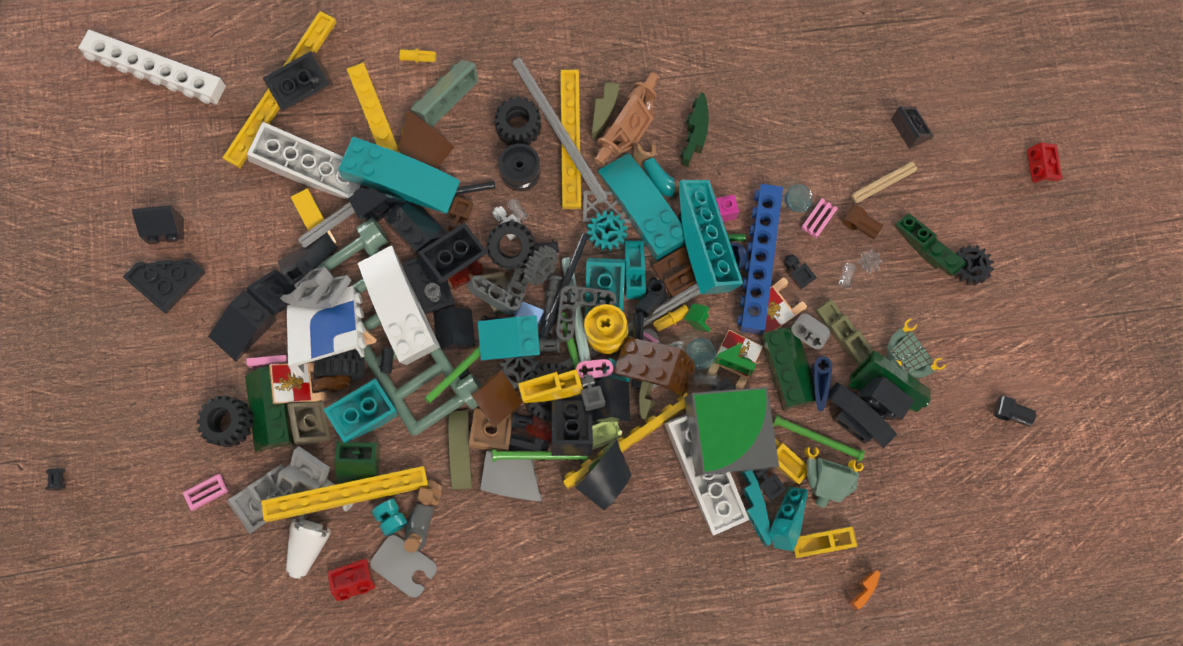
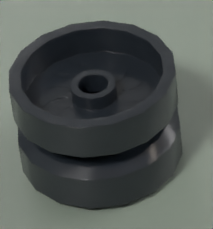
[499,144,541,191]

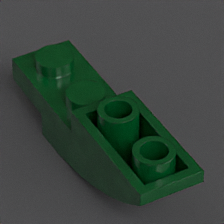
[680,92,709,167]
[895,213,966,277]

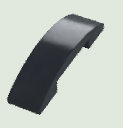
[827,382,897,449]

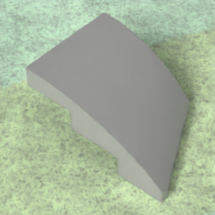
[281,267,352,309]
[276,447,330,520]
[480,450,543,501]
[227,464,284,534]

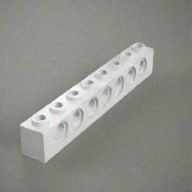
[79,29,226,105]

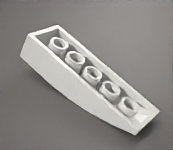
[247,122,361,200]
[358,246,440,365]
[664,414,749,536]

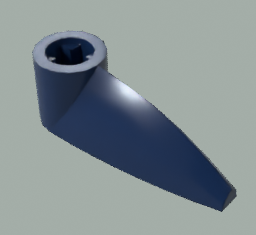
[811,356,832,411]

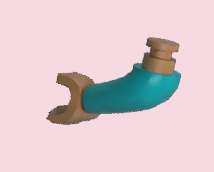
[633,143,679,197]

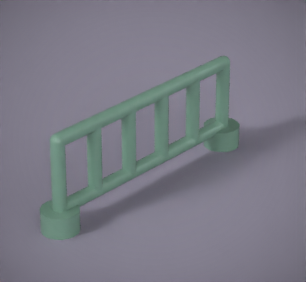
[315,217,482,436]

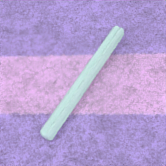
[561,257,591,362]

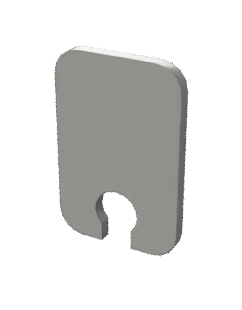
[371,535,437,597]

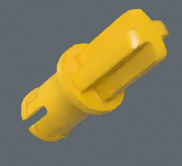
[399,48,436,63]
[653,305,689,332]

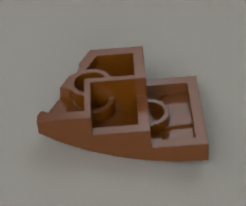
[397,111,454,169]

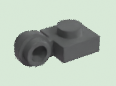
[580,374,605,411]

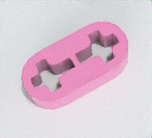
[576,359,613,379]

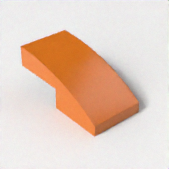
[849,570,880,610]

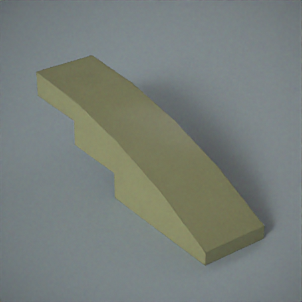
[815,299,873,366]

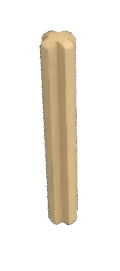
[851,162,917,203]

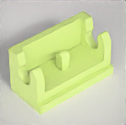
[592,422,622,450]

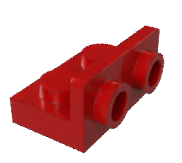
[1027,142,1063,183]
[327,559,376,601]

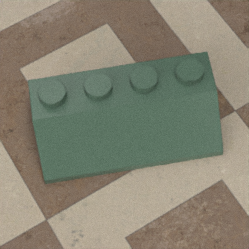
[410,60,479,127]

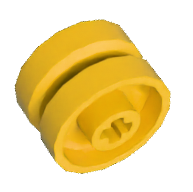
[584,304,629,354]

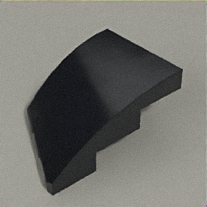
[575,438,631,511]

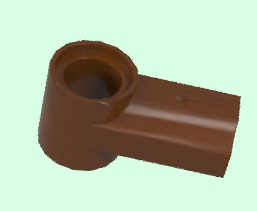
[843,205,883,239]

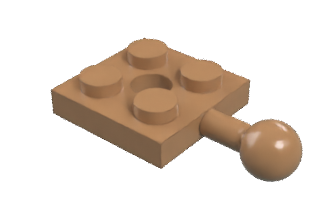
[468,408,513,451]

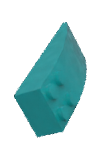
[338,137,460,214]
[597,153,686,262]
[679,180,743,295]

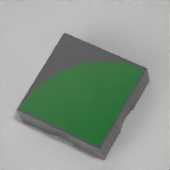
[684,387,779,477]

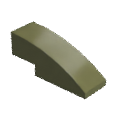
[592,82,620,140]

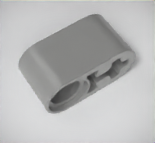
[791,314,831,349]

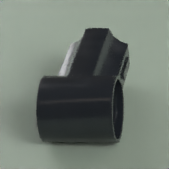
[635,279,667,319]
[993,396,1037,427]
[508,434,550,461]

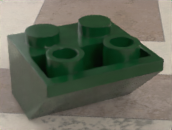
[335,442,381,484]

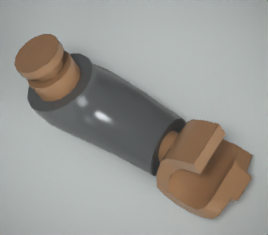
[404,480,443,553]

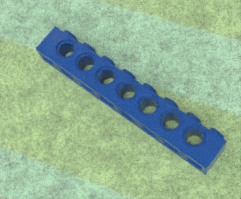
[737,184,783,335]

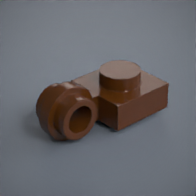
[448,196,474,231]

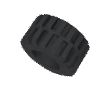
[494,96,541,146]
[486,221,535,270]
[314,348,365,381]
[197,396,254,447]

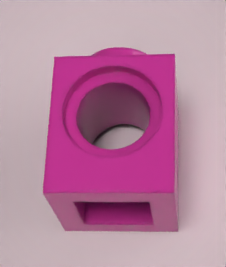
[716,195,739,222]

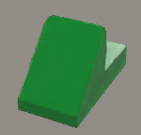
[714,343,756,376]

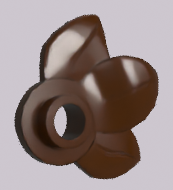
[313,375,351,393]

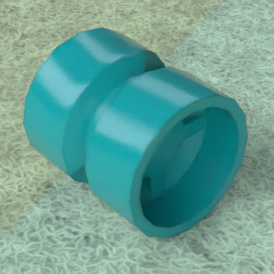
[371,499,408,537]

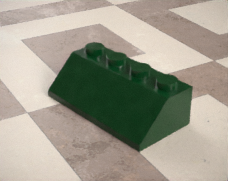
[760,328,816,411]
[245,366,295,452]

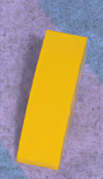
[291,188,336,244]
[518,369,583,403]
[775,439,807,484]
[794,527,858,558]

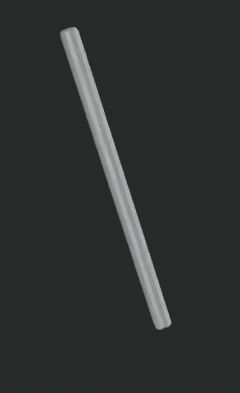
[513,58,607,203]
[560,283,700,370]

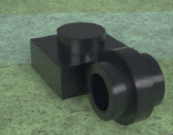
[783,254,817,290]
[753,469,787,501]

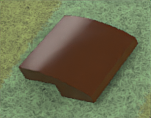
[651,247,697,297]
[471,370,523,427]

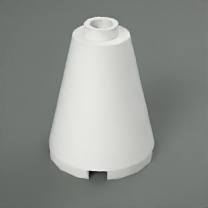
[286,519,331,579]

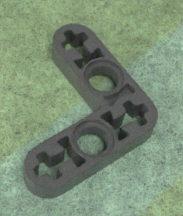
[467,268,528,315]
[556,286,616,342]

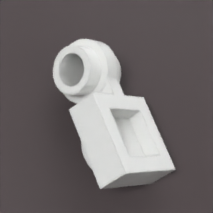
[492,206,521,241]

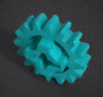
[587,211,628,252]

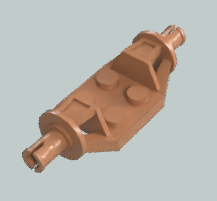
[594,72,660,166]

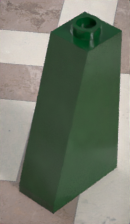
[848,350,931,412]

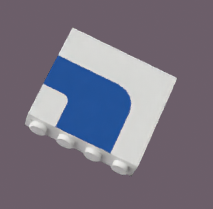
[287,286,366,377]

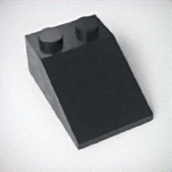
[263,51,334,111]
[208,290,277,362]
[551,394,593,456]

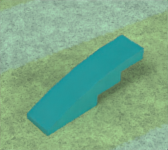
[740,471,771,547]

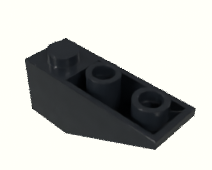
[277,233,337,285]

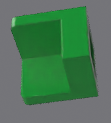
[684,303,711,333]

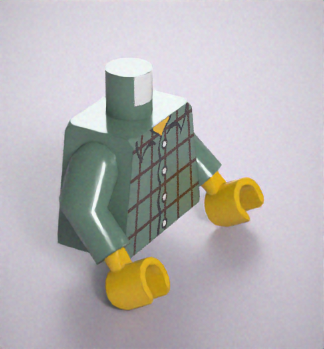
[885,318,947,378]
[804,447,864,508]

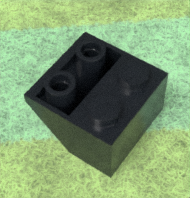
[856,377,915,421]

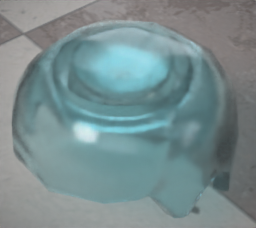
[784,184,812,213]
[686,338,717,370]

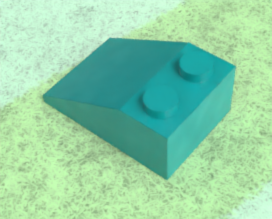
[585,258,626,318]
[478,315,540,360]
[323,378,397,443]

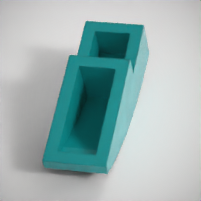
[625,241,646,299]

